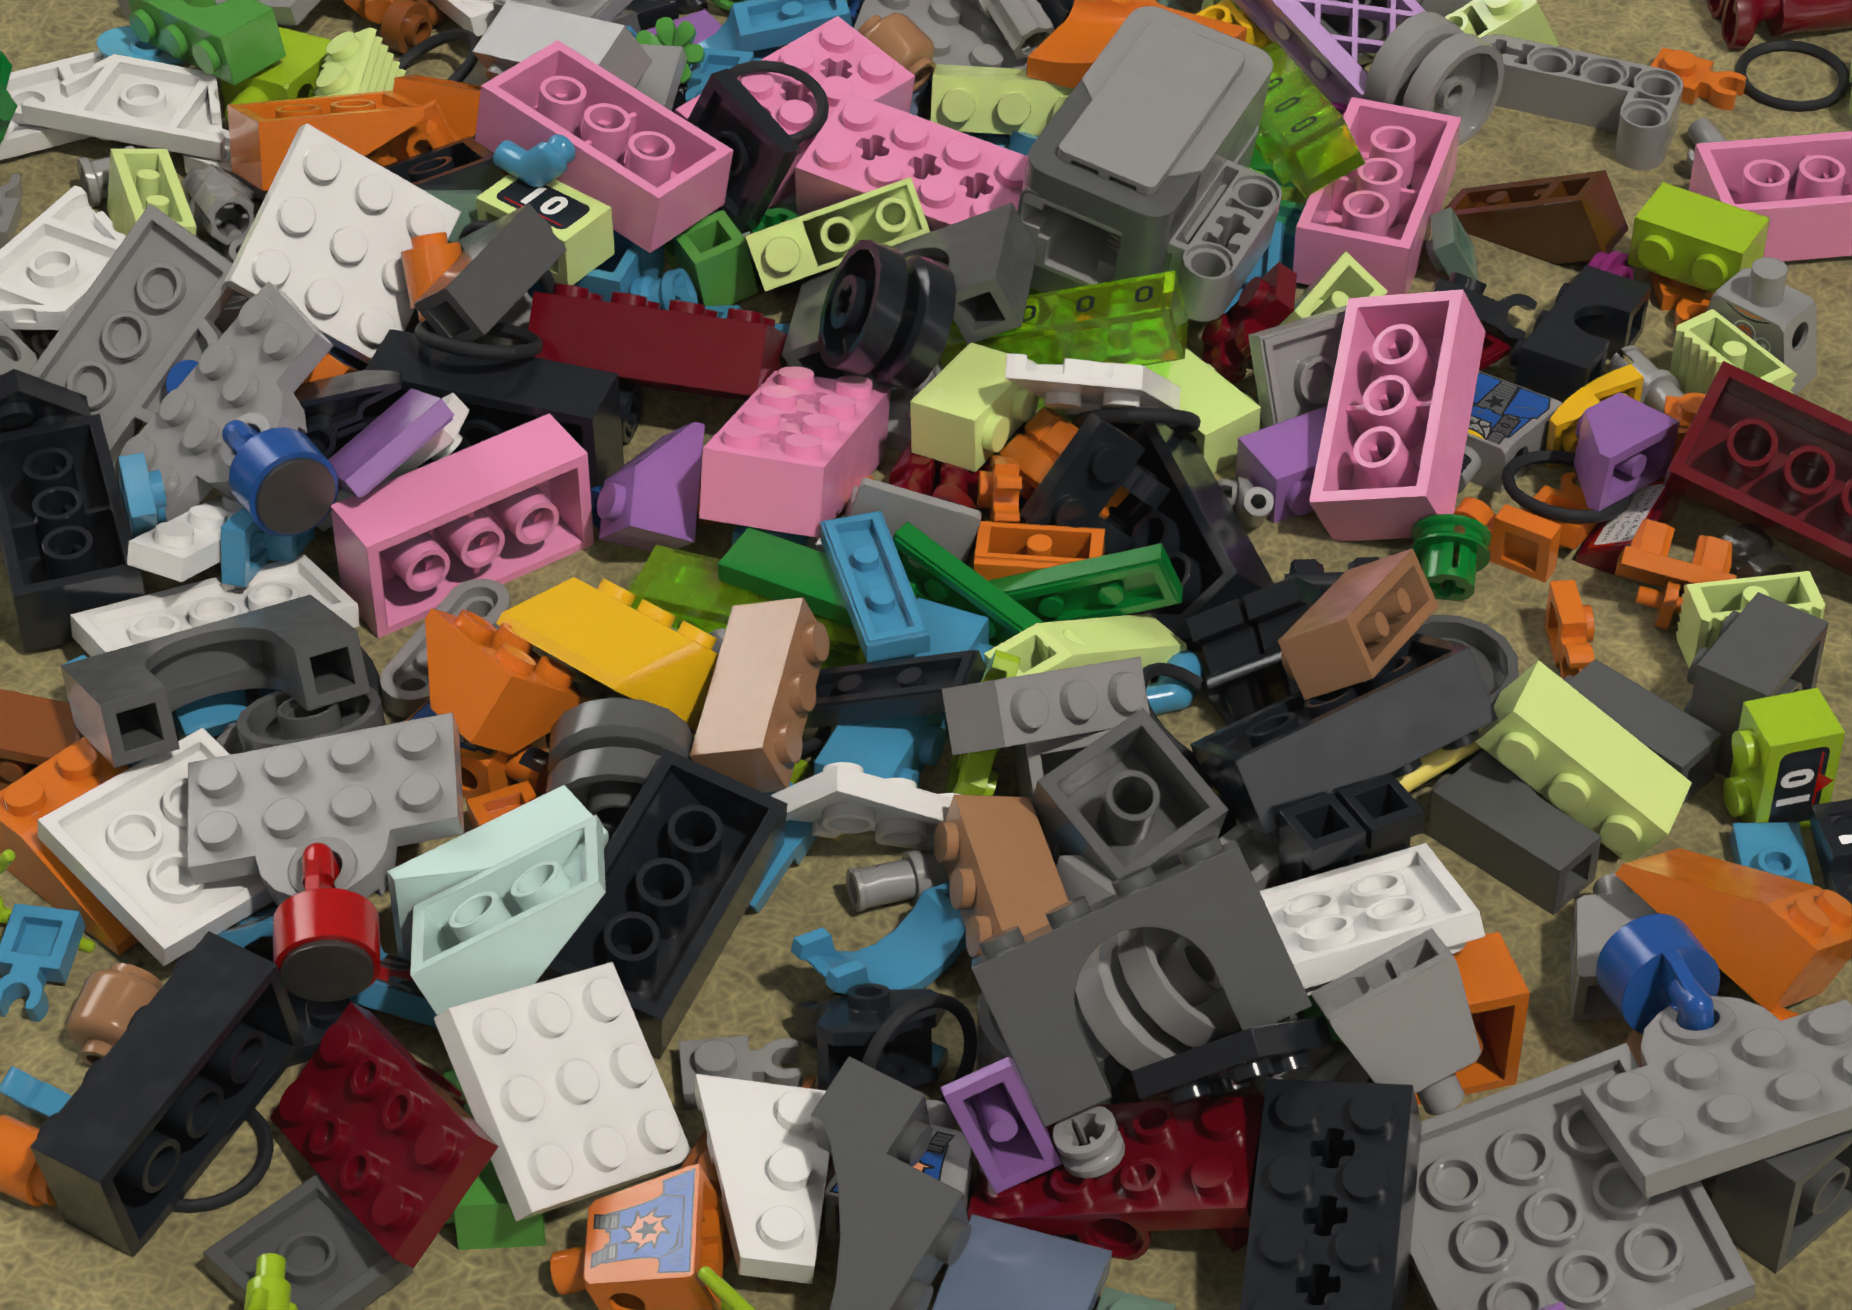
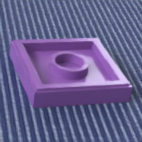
[328,388,455,498]

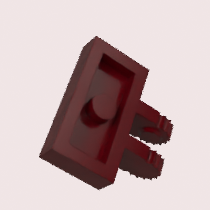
[1202,262,1297,385]

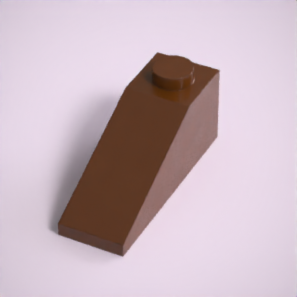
[1444,170,1629,265]

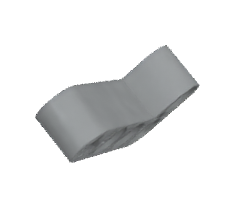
[1481,34,1683,170]

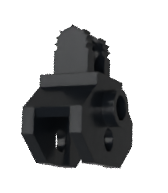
[792,983,948,1091]

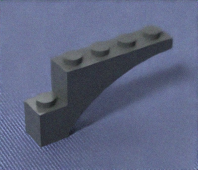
[811,1056,971,1310]

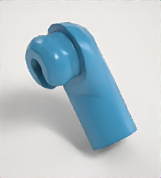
[493,134,576,187]
[1146,650,1204,715]

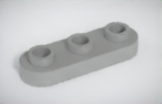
[380,579,511,718]

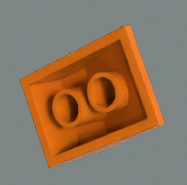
[227,90,425,194]
[0,736,139,955]
[1615,848,1852,1012]

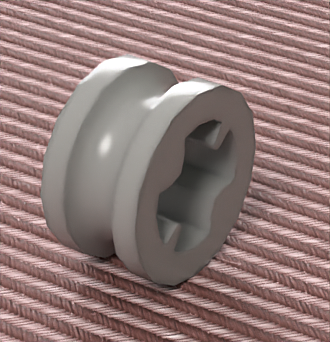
[1052,1105,1125,1179]

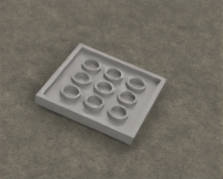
[1409,1043,1756,1310]

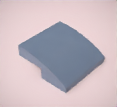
[932,1214,1112,1310]

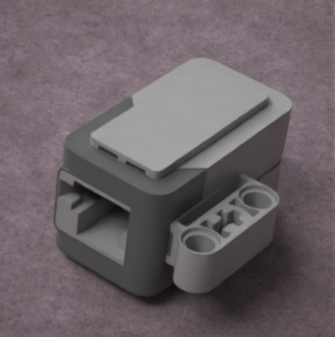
[1017,6,1282,327]

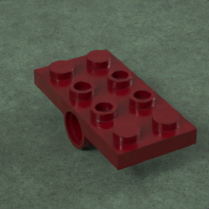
[270,1002,499,1268]
[967,1096,1264,1261]

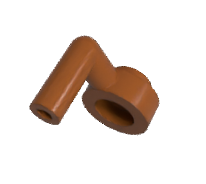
[380,0,447,54]

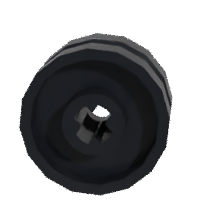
[818,240,956,390]

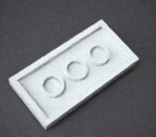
[70,554,359,657]

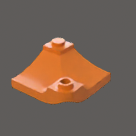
[1026,0,1247,89]

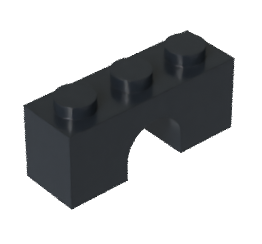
[1509,265,1651,403]

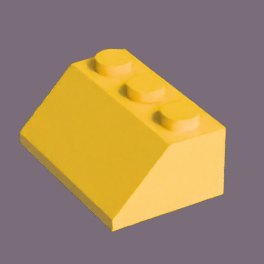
[496,577,719,731]

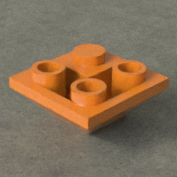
[425,608,592,755]

